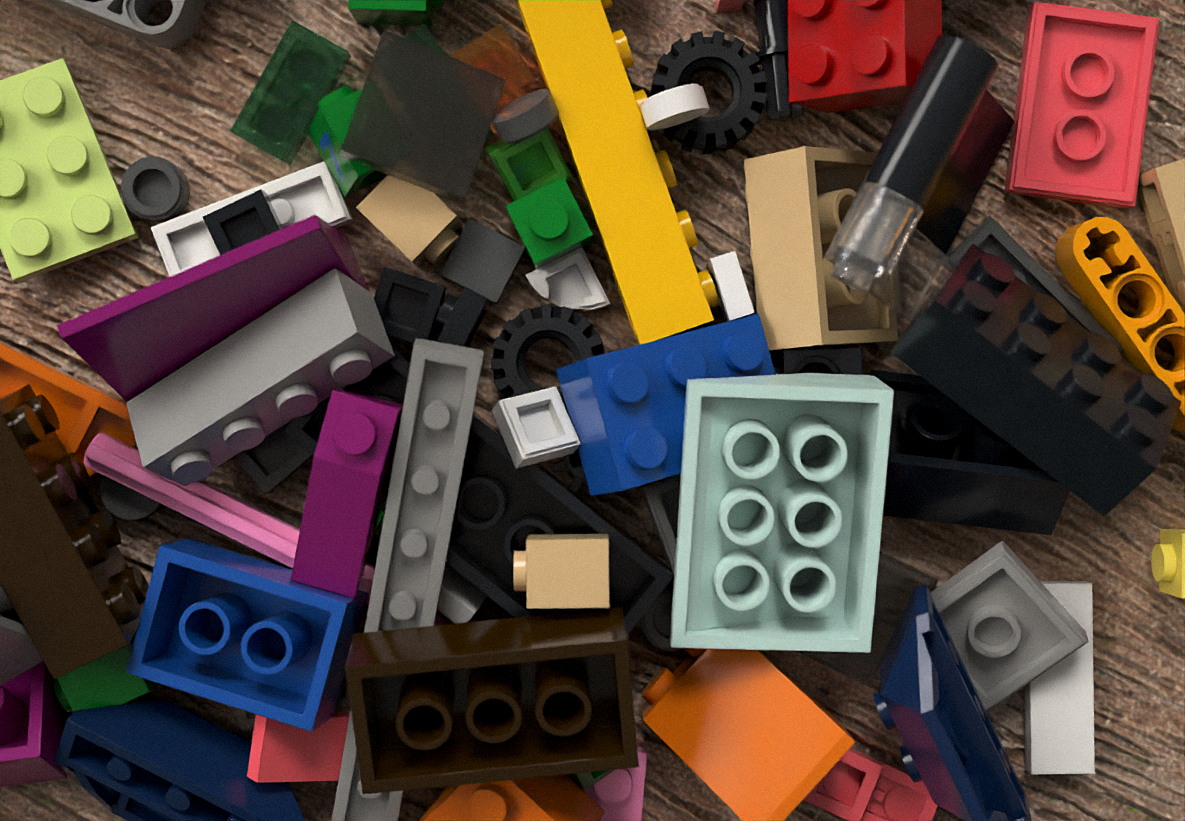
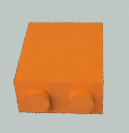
[641,648,855,821]

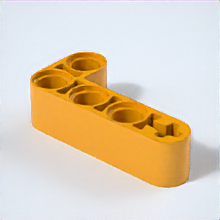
[1055,217,1185,434]

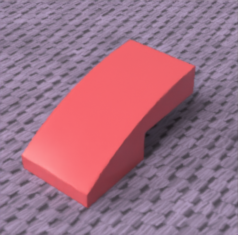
[803,748,938,821]

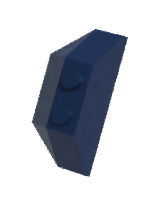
[874,584,1032,821]
[54,699,305,821]

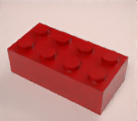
[788,0,942,113]

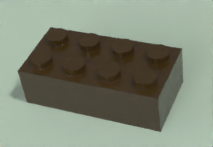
[0,384,149,679]
[345,607,639,795]

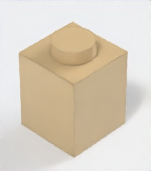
[356,161,462,268]
[513,534,609,609]

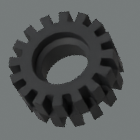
[650,31,767,155]
[491,304,605,413]

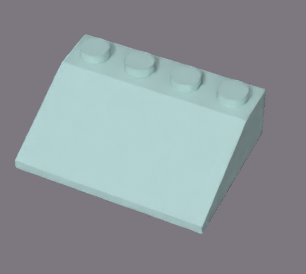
[670,373,894,653]

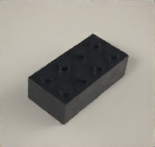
[890,244,1181,516]

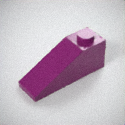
[291,389,403,599]

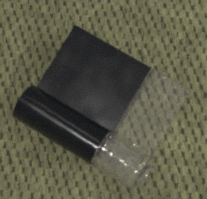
[825,35,1015,322]

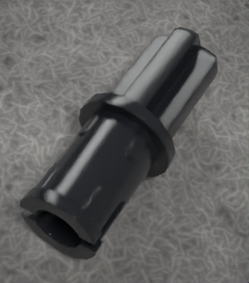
[753,0,805,122]

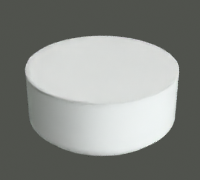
[640,84,710,130]

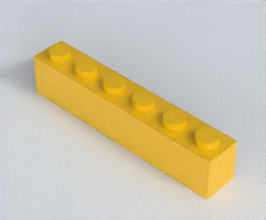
[515,0,720,345]

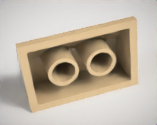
[744,146,898,351]

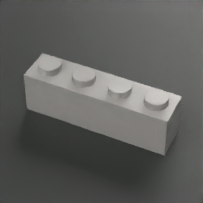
[126,268,394,486]

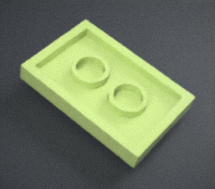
[0,58,139,283]

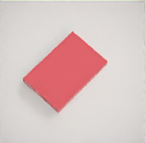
[1004,2,1160,209]

